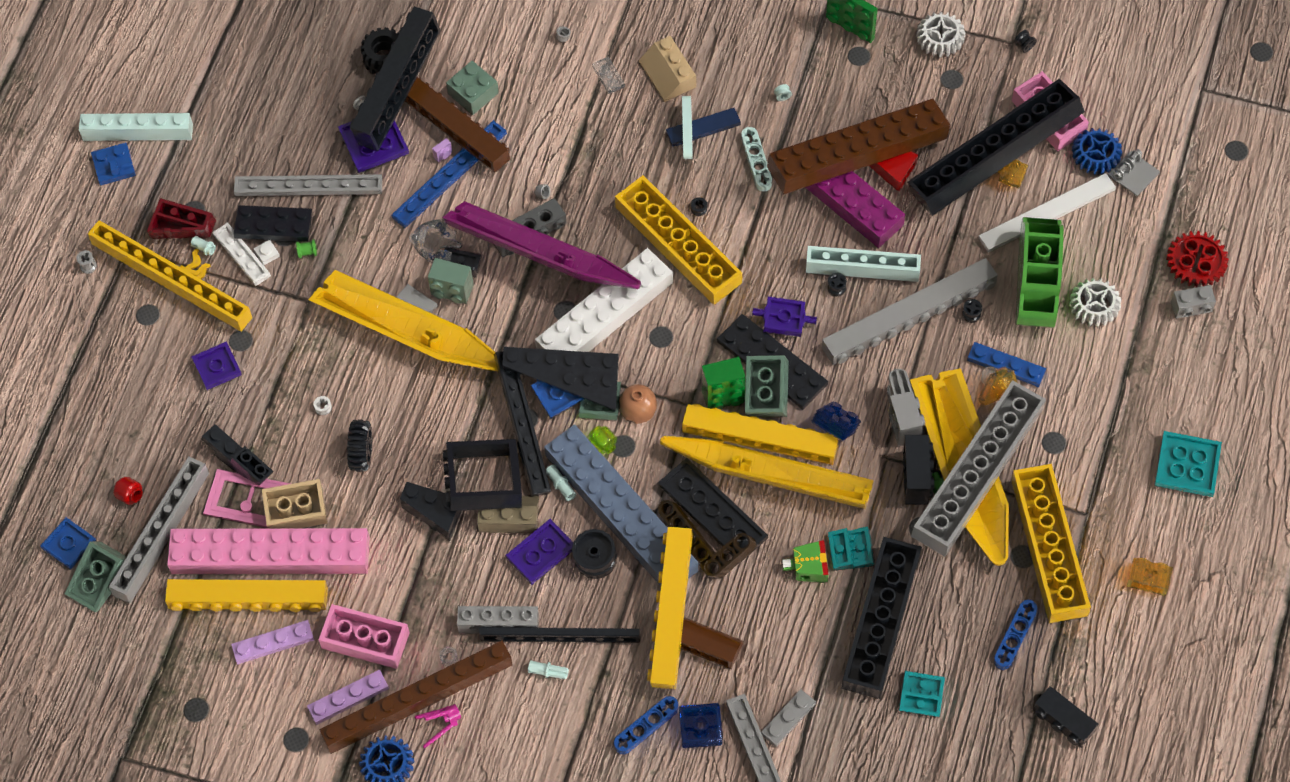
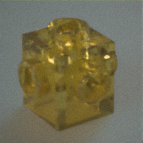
[998,159,1028,189]

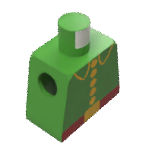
[782,540,829,583]

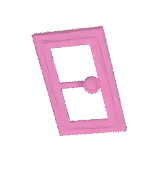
[203,469,290,528]

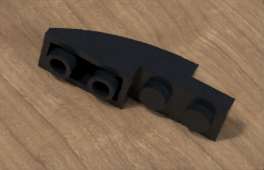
[201,424,273,485]

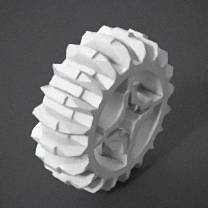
[916,11,965,58]
[1069,277,1121,327]

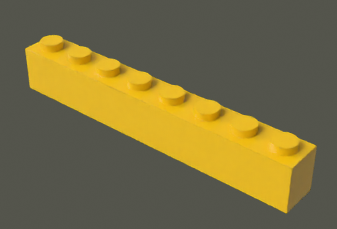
[682,404,839,465]
[647,527,693,689]
[165,579,328,612]

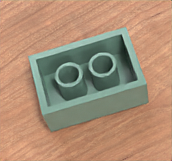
[745,355,789,417]

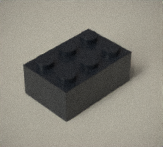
[903,435,934,505]

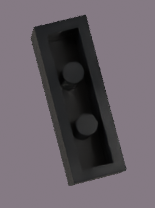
[1033,686,1099,748]

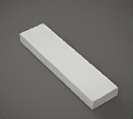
[212,222,271,286]

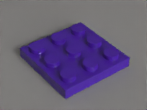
[338,120,409,173]

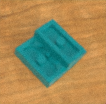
[828,526,875,570]
[899,671,945,717]

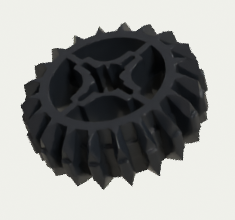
[347,419,373,472]

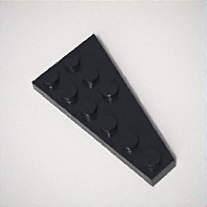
[502,347,619,412]

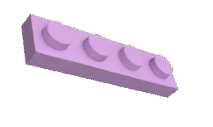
[231,620,314,665]
[307,670,389,725]

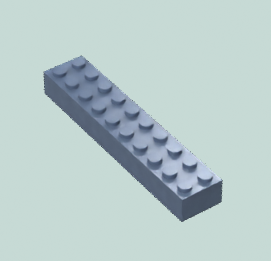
[544,424,698,586]

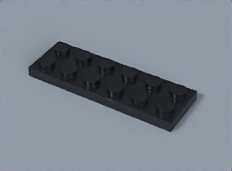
[717,314,828,410]
[658,458,768,563]

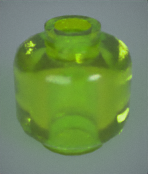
[589,426,617,454]

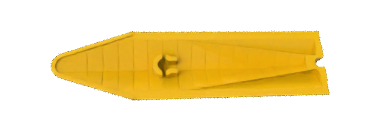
[308,270,498,372]
[910,368,1009,566]
[660,436,874,509]

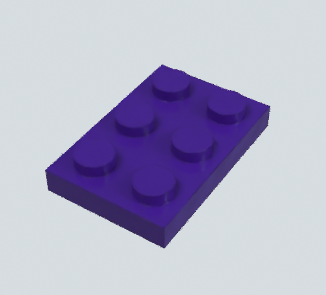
[506,519,573,585]

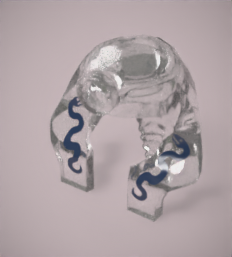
[409,219,463,264]

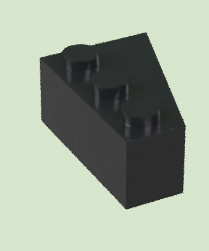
[400,482,462,541]

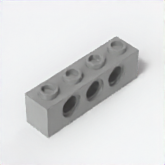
[457,606,539,634]

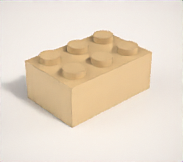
[262,479,328,529]

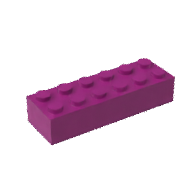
[805,171,905,249]

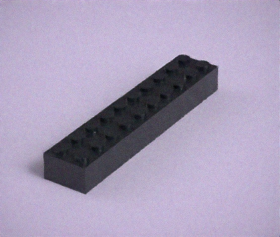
[907,79,1085,216]

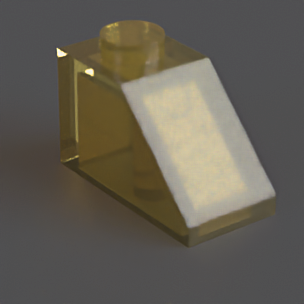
[978,367,1018,405]

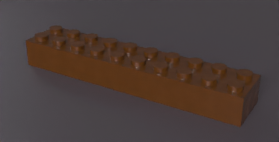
[767,98,951,195]

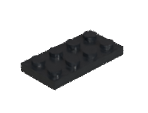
[233,205,313,242]

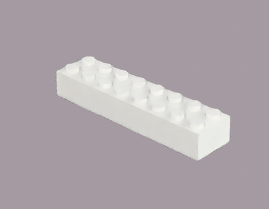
[535,248,673,352]

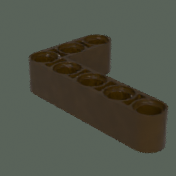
[658,500,756,579]

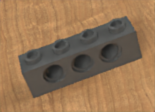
[494,198,567,258]

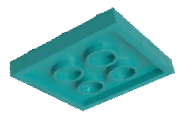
[1154,431,1222,497]

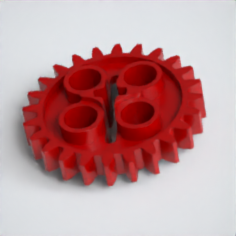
[1166,231,1229,288]

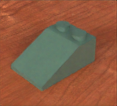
[64,541,127,612]

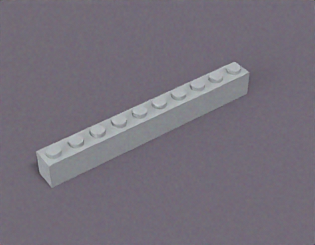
[822,258,998,365]

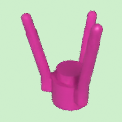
[415,704,461,748]

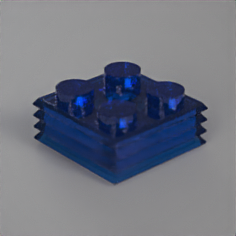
[811,401,861,441]
[679,703,723,748]

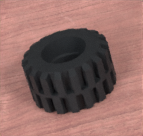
[361,27,399,74]

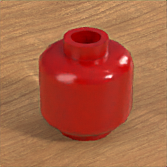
[113,477,143,505]

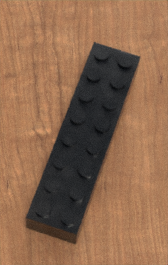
[350,6,441,152]
[841,536,922,699]

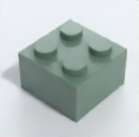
[446,61,499,115]
[428,258,474,304]

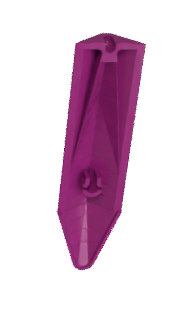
[442,201,641,289]

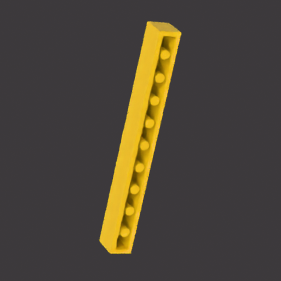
[88,220,252,332]

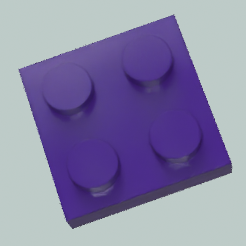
[191,341,242,390]

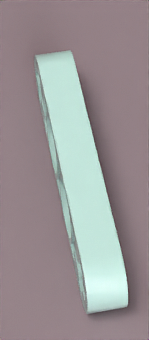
[682,96,693,159]
[741,127,772,192]

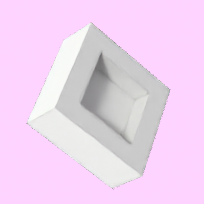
[254,240,280,265]

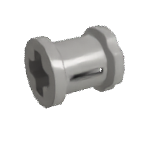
[76,250,97,274]

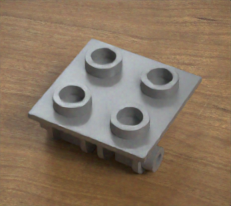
[1108,149,1160,197]

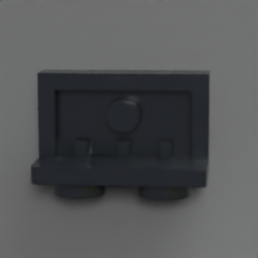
[442,247,482,277]

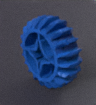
[1072,127,1122,175]
[359,735,415,782]

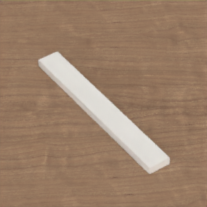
[978,173,1116,253]

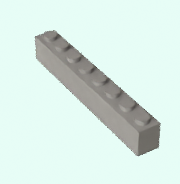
[109,456,209,603]

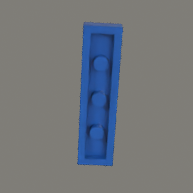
[967,342,1046,387]

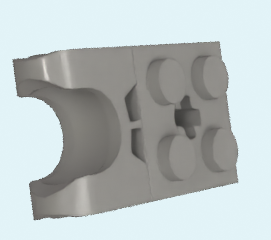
[887,369,925,446]

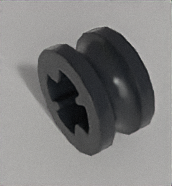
[691,197,707,216]

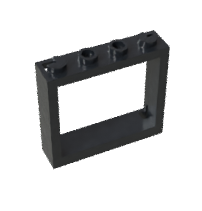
[442,439,522,511]

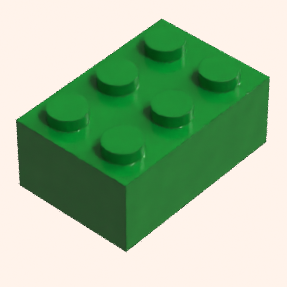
[702,357,746,410]

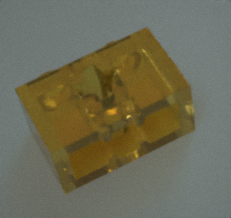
[1126,558,1173,596]

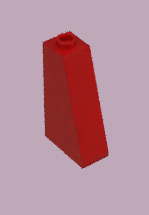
[869,151,918,192]

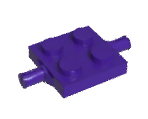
[752,296,817,337]

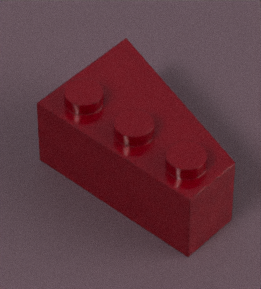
[147,198,216,239]

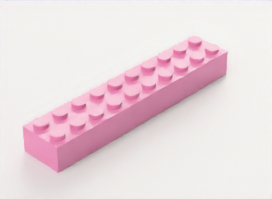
[168,528,370,574]

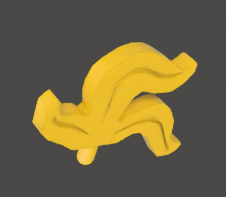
[180,249,211,279]

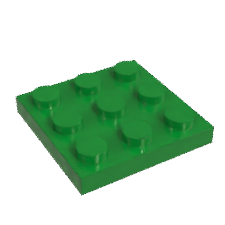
[826,0,878,43]

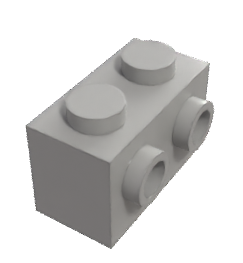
[1171,285,1216,319]

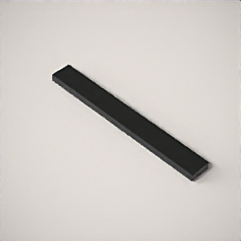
[494,351,551,497]
[479,627,640,643]

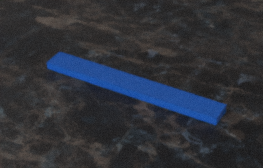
[391,120,507,228]

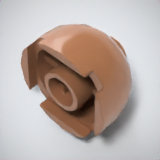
[619,384,657,424]

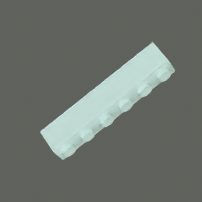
[79,113,193,141]
[806,246,921,282]

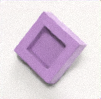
[432,138,452,163]

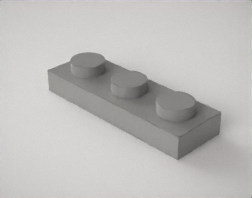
[761,689,816,747]

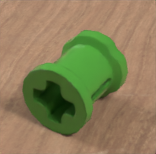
[296,239,317,258]

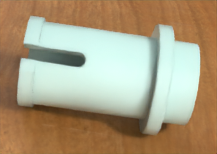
[191,236,216,255]

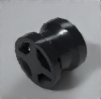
[1014,30,1037,53]
[827,273,847,297]
[962,299,982,323]

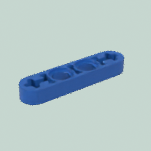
[994,600,1038,670]
[614,696,679,755]

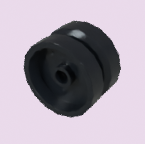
[572,529,617,579]

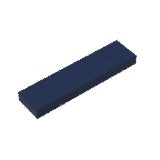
[666,107,741,147]

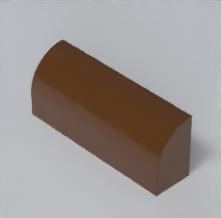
[680,617,744,670]

